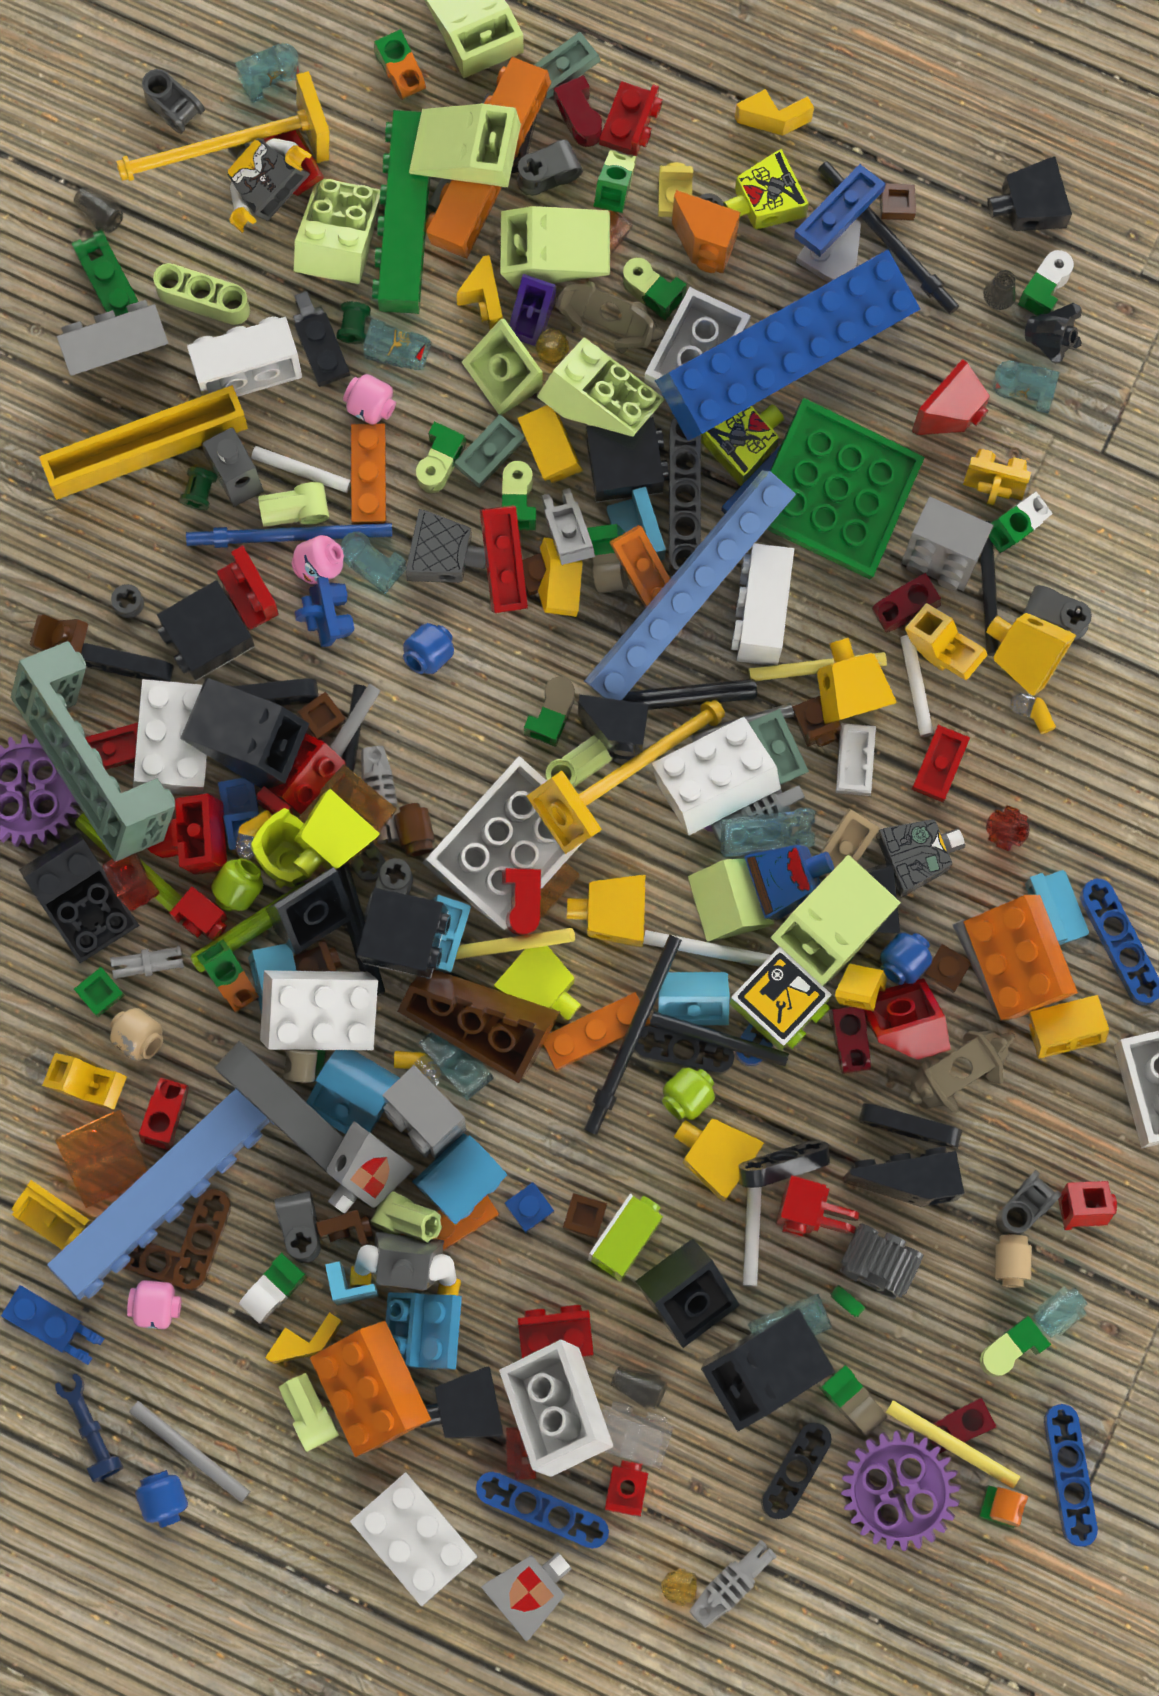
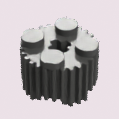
[840,1223,924,1300]

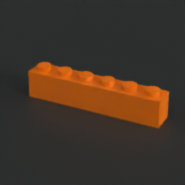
[425,57,551,259]

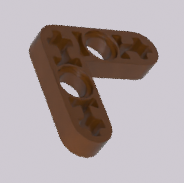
[123,1189,231,1291]

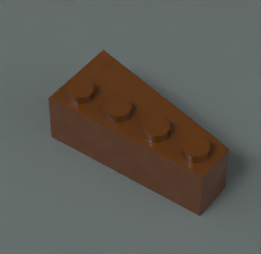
[397,969,560,1083]

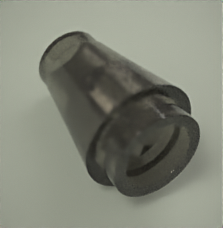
[74,187,123,233]
[983,270,1017,310]
[611,1366,667,1410]

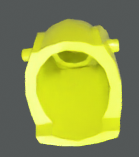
[251,808,312,888]

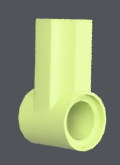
[258,482,329,527]
[545,735,612,789]
[370,1191,442,1243]
[278,1373,339,1452]

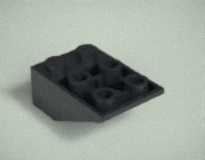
[180,678,309,789]
[19,832,140,964]
[843,1147,965,1207]
[701,1308,835,1432]

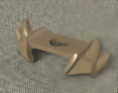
[556,281,665,354]
[909,1030,1015,1114]

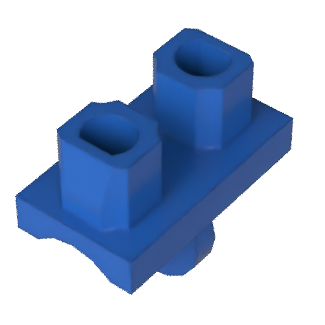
[294,577,355,647]

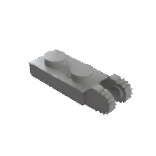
[542,488,595,565]

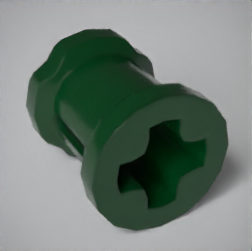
[336,301,371,345]
[179,467,218,510]

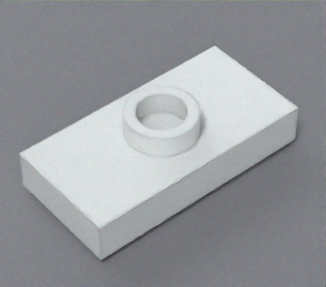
[836,723,876,796]

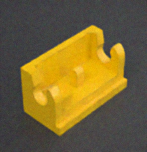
[517,405,583,483]
[1029,995,1109,1059]
[11,1180,92,1250]

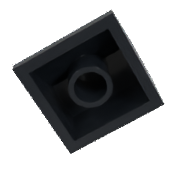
[578,694,649,764]
[266,867,355,955]
[635,1238,740,1348]

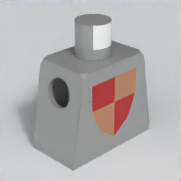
[327,1122,415,1214]
[481,1552,572,1641]

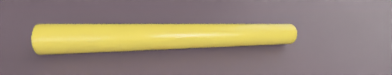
[748,652,887,681]
[455,928,575,960]
[886,1400,1020,1489]

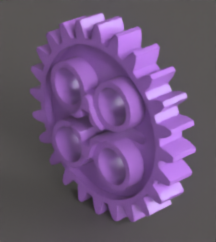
[0,734,79,848]
[841,1430,961,1551]

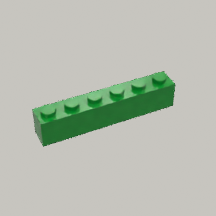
[372,110,430,314]

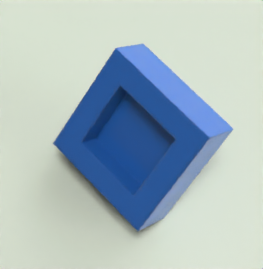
[504,1182,554,1233]

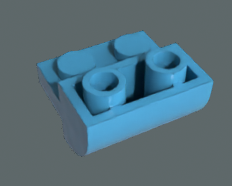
[306,1050,400,1134]
[412,1133,507,1225]
[386,1292,462,1370]

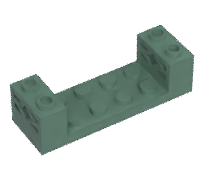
[10,641,175,862]

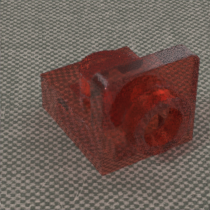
[102,853,160,911]
[506,1427,537,1480]

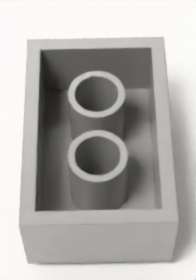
[56,300,169,376]
[901,496,993,592]
[383,1065,467,1159]

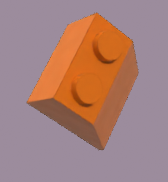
[672,190,741,274]

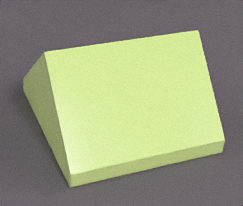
[462,319,543,415]
[688,858,774,943]

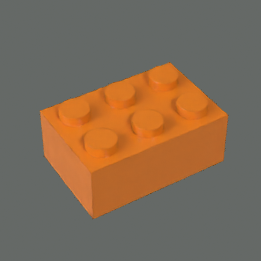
[963,895,1078,1020]
[310,1320,431,1457]

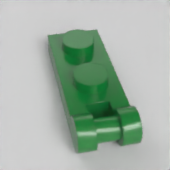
[71,229,139,317]

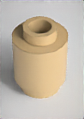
[995,1235,1032,1288]

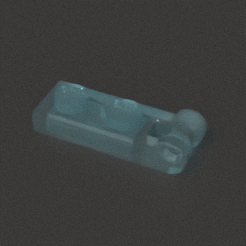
[721,808,816,857]

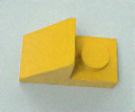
[456,255,503,330]

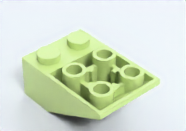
[425,0,524,78]
[409,103,521,187]
[294,179,380,284]
[500,206,610,289]
[537,337,665,437]
[771,855,901,986]

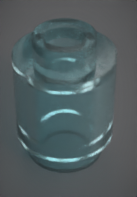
[1033,1286,1088,1338]

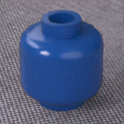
[403,623,454,674]
[880,933,932,985]
[135,1470,188,1528]

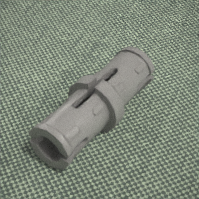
[110,946,184,980]

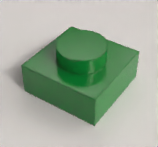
[74,967,125,1018]

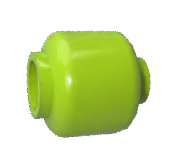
[211,858,263,911]
[662,1067,715,1120]

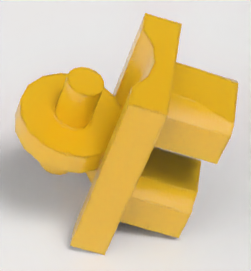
[963,449,1031,505]

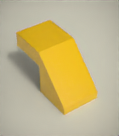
[735,89,814,136]
[538,537,583,617]
[835,963,888,1011]
[42,1053,127,1110]
[265,1312,343,1364]

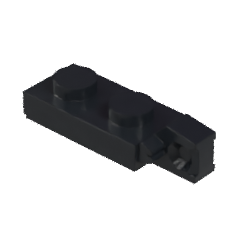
[293,291,350,387]

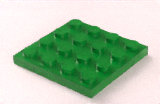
[766,398,925,580]

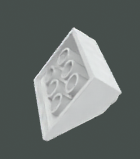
[422,756,581,931]

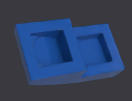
[218,778,259,850]

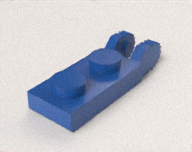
[1,1285,105,1365]

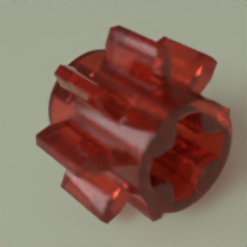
[986,805,1030,851]

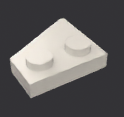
[796,220,861,283]

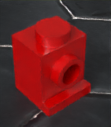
[169,886,227,941]
[1058,1181,1117,1230]
[604,1460,649,1517]

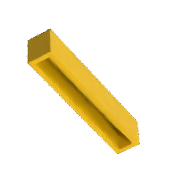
[39,385,248,500]

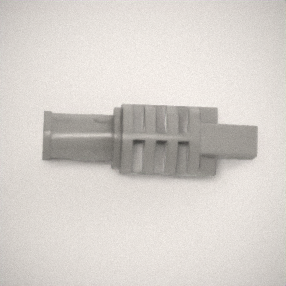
[361,746,399,844]
[711,785,805,842]
[690,1540,777,1628]

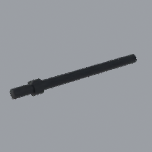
[818,161,959,315]
[584,934,682,1135]

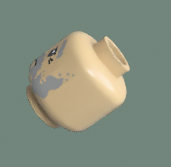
[110,1008,163,1061]

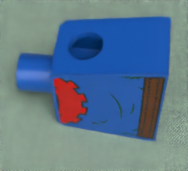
[744,845,834,920]

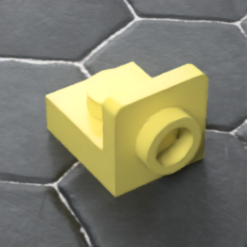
[658,162,693,217]

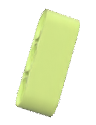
[153,263,250,325]

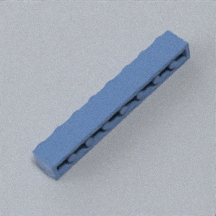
[584,470,796,700]
[47,1089,274,1301]

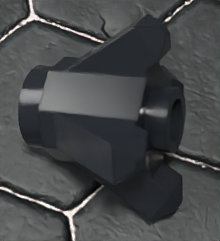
[1025,303,1082,364]

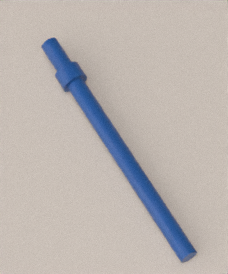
[186,523,392,548]

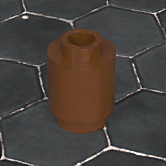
[394,803,435,857]

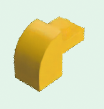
[905,603,987,681]

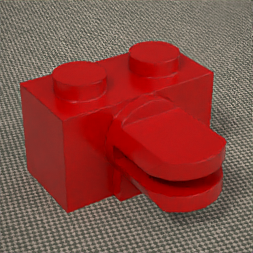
[147,793,227,875]
[776,1175,860,1237]

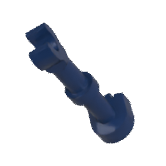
[55,1374,124,1483]

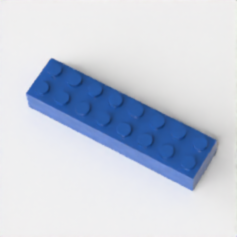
[655,249,920,441]

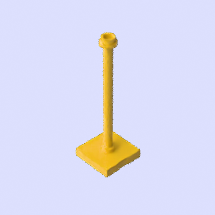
[116,71,330,182]
[526,700,725,854]

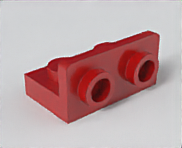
[599,81,663,156]
[217,545,279,630]
[269,733,345,816]
[517,1305,594,1358]

